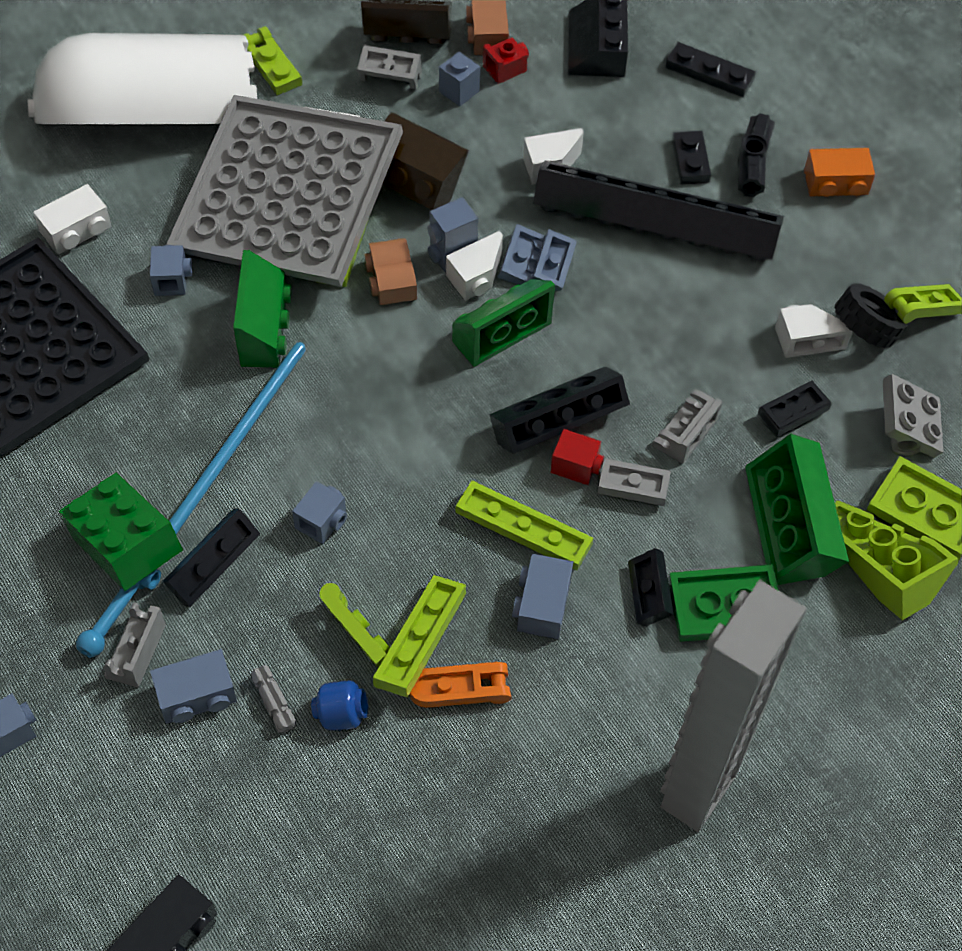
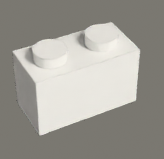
[33,184,112,255]

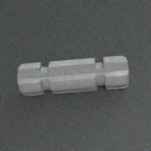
[251,665,296,733]

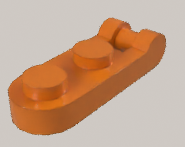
[409,662,511,708]

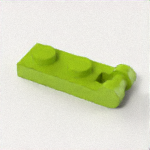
[243,26,302,95]
[884,284,962,324]
[319,583,390,668]

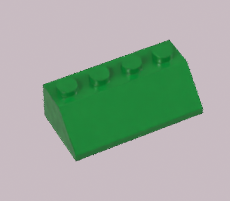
[745,433,849,585]

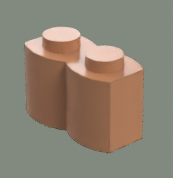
[364,238,417,305]

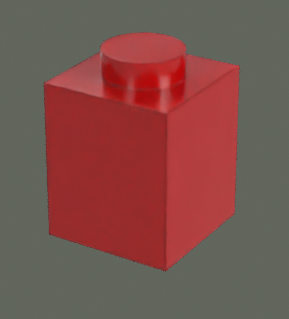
[550,429,605,485]

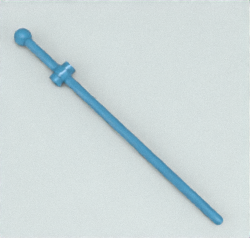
[76,342,306,658]

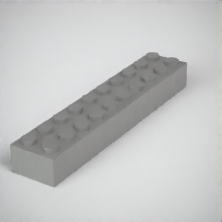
[660,580,807,833]

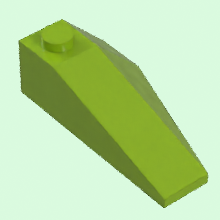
[835,500,958,620]

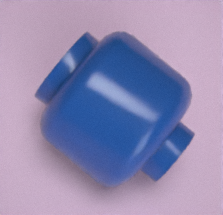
[311,680,368,731]

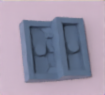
[498,224,577,291]

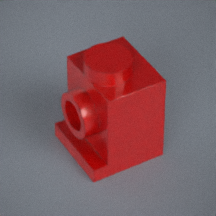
[483,37,529,84]

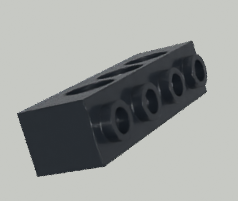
[489,366,630,454]

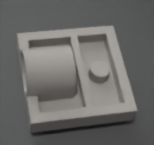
[882,374,943,458]

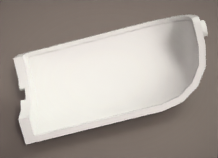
[27,33,257,124]

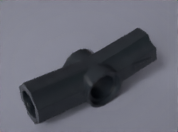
[737,113,775,197]

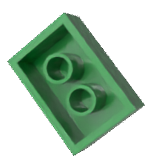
[58,472,183,591]

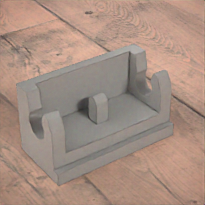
[357,45,422,90]
[653,389,723,464]
[104,602,166,688]

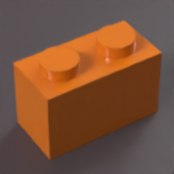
[804,148,875,197]

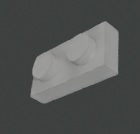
[598,458,671,506]

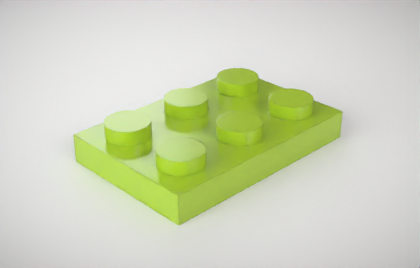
[867,456,962,561]

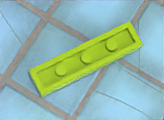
[455,480,594,571]
[373,575,466,697]

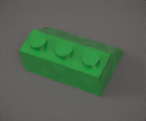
[233,250,292,368]
[452,279,555,367]

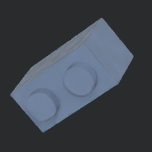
[427,197,478,273]
[512,554,574,639]
[150,649,237,724]

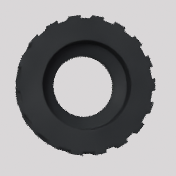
[834,283,908,349]

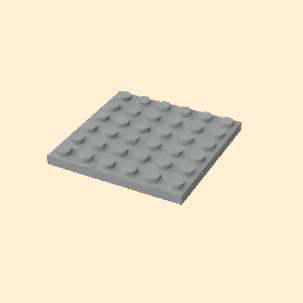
[166,95,403,287]

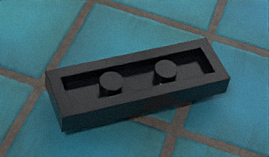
[665,42,757,98]
[163,508,260,607]

